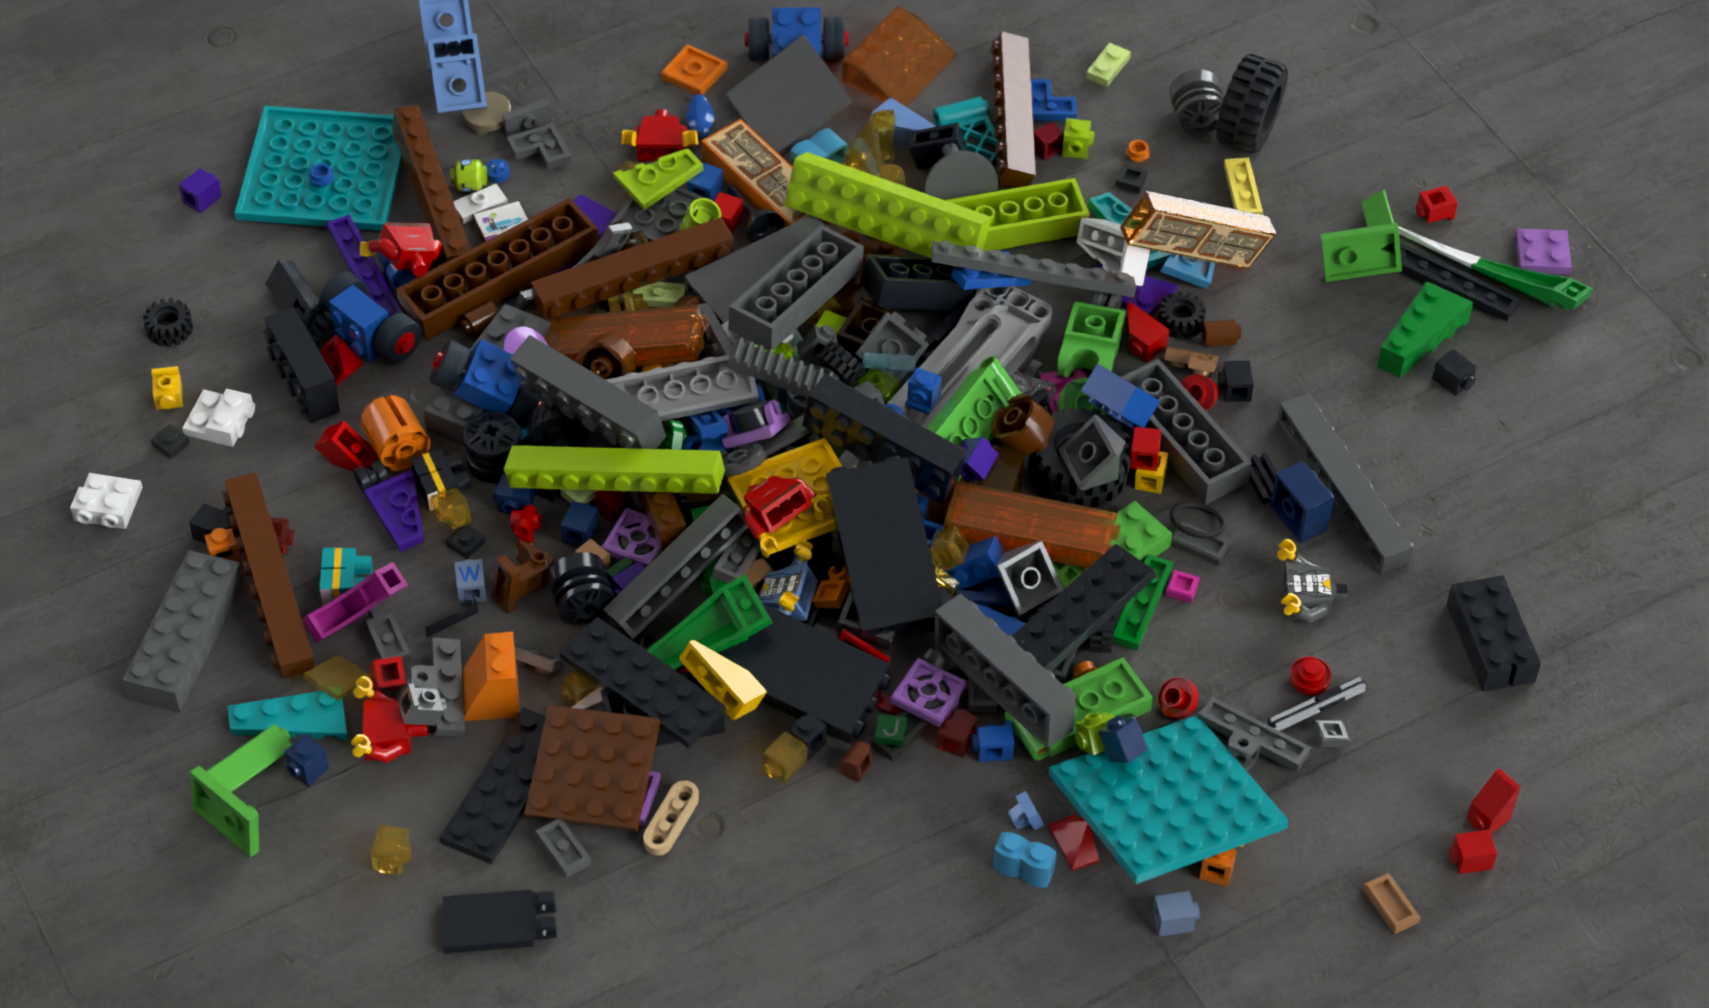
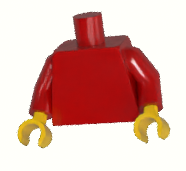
[621,109,698,162]
[351,676,428,763]

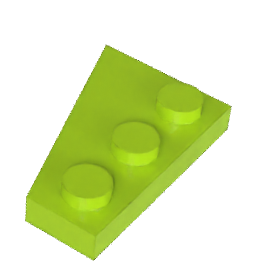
[613,149,704,210]

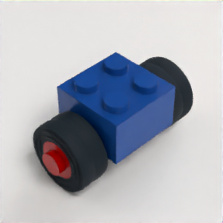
[744,7,849,61]
[320,271,422,363]
[429,339,541,427]

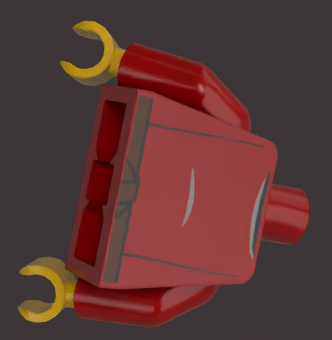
[360,223,442,276]
[744,475,830,557]

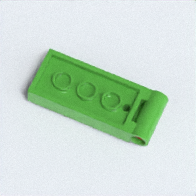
[927,356,1022,483]
[1051,501,1172,595]
[1004,657,1153,760]

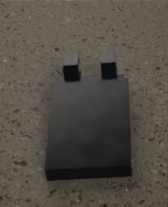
[442,890,557,954]

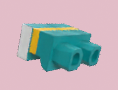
[320,548,373,606]

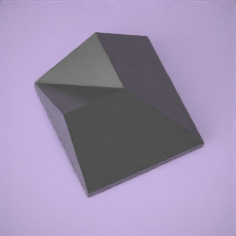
[1058,415,1125,490]
[996,541,1064,615]

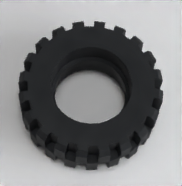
[1216,54,1288,154]
[1028,407,1132,509]

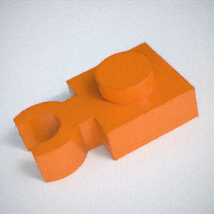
[812,566,849,608]

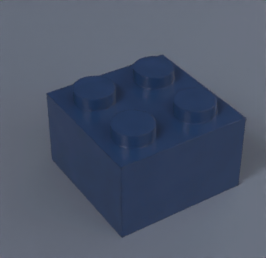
[1270,461,1334,543]

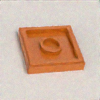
[660,44,728,95]

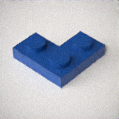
[1031,79,1077,121]

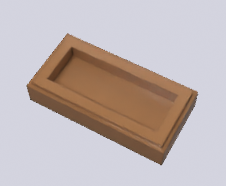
[1363,873,1421,934]

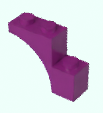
[302,562,408,643]

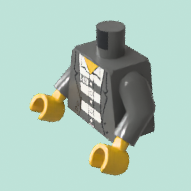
[1277,539,1348,623]

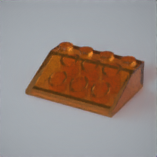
[842,6,956,107]

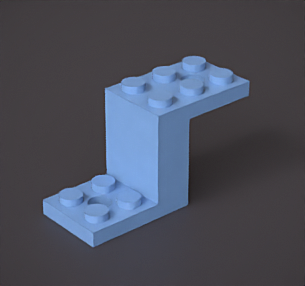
[418,0,487,114]

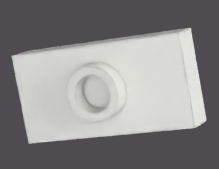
[453,184,508,224]

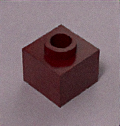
[1033,122,1064,160]
[594,490,629,522]

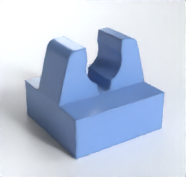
[1008,791,1044,831]

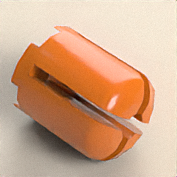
[361,395,430,471]

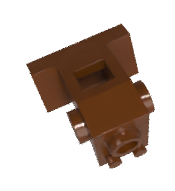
[491,540,555,613]

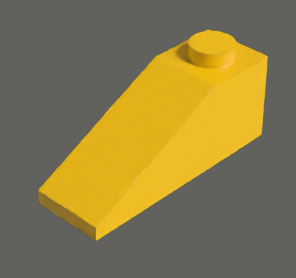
[679,640,767,721]

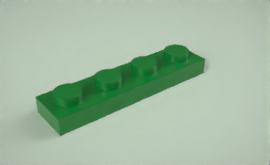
[1113,554,1174,651]

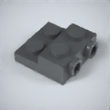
[855,311,929,386]

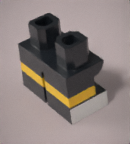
[410,449,472,511]

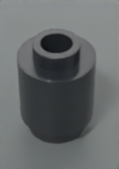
[807,552,839,585]

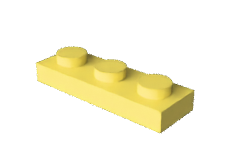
[1224,158,1263,220]

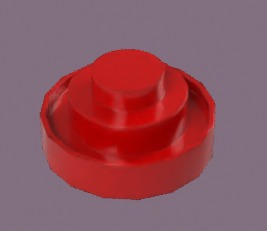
[1181,374,1218,411]
[1289,656,1332,696]
[1158,677,1198,719]

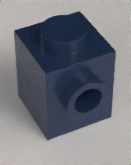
[493,474,535,514]
[560,501,599,547]
[1098,716,1148,763]
[284,734,329,786]

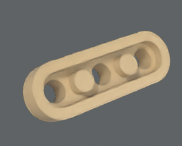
[643,781,699,855]

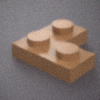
[1164,347,1219,376]

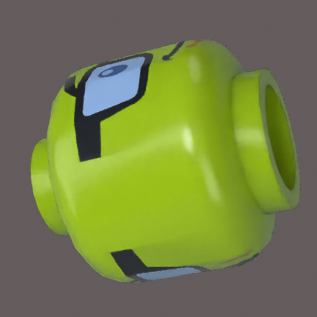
[450,159,487,192]

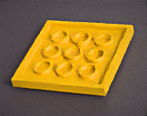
[726,438,843,555]

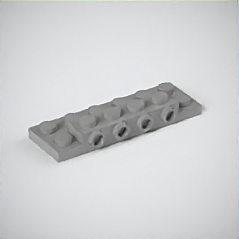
[606,355,759,421]

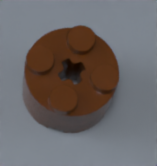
[576,332,637,380]
[991,394,1055,456]

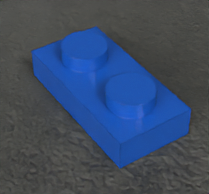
[686,410,728,439]

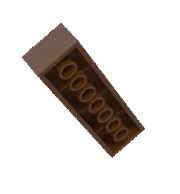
[396,197,599,341]

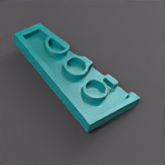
[1087,192,1172,269]
[227,688,348,740]

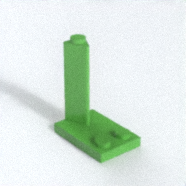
[1320,190,1402,282]
[190,724,292,858]

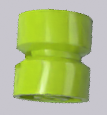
[680,198,721,231]

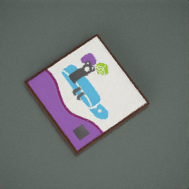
[472,200,529,242]

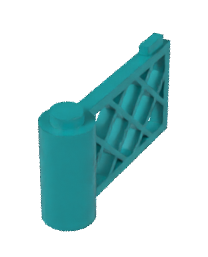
[933,96,998,177]

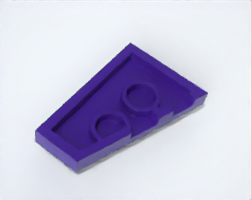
[1096,264,1177,317]
[364,469,424,552]

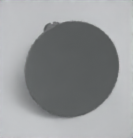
[924,144,998,200]

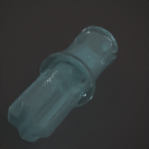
[862,351,916,372]

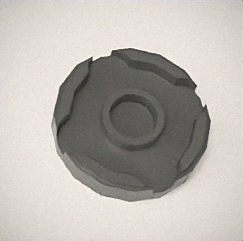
[721,442,766,477]

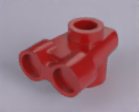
[510,505,542,548]

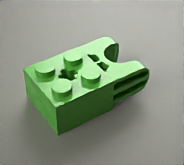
[1056,301,1125,378]

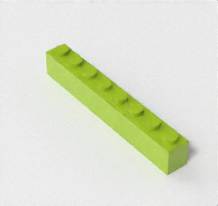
[504,445,725,494]

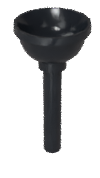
[728,185,784,243]

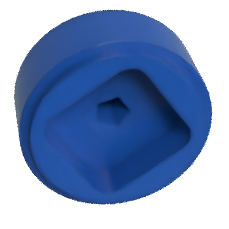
[485,159,510,183]

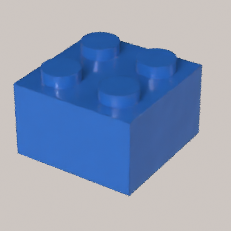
[1081,363,1160,428]

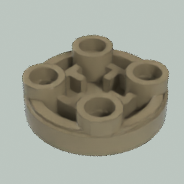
[462,91,511,136]

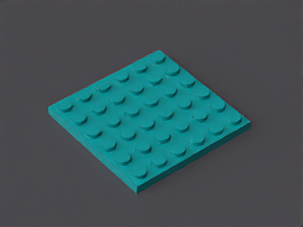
[235,105,403,231]
[1049,715,1288,884]

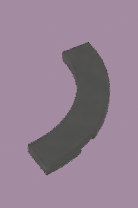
[514,223,633,314]

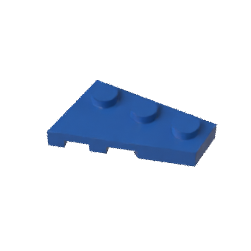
[952,251,1031,290]

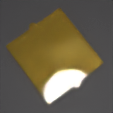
[303,655,371,700]

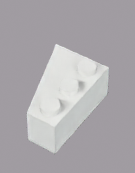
[1077,218,1151,286]

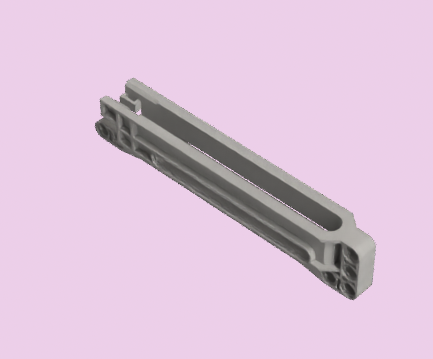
[788,286,1052,563]

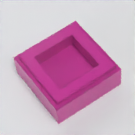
[1165,570,1200,604]

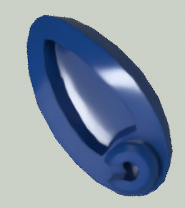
[686,94,714,140]

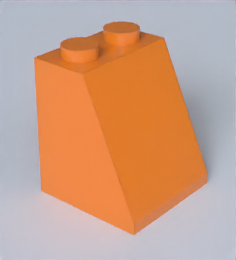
[462,632,520,722]

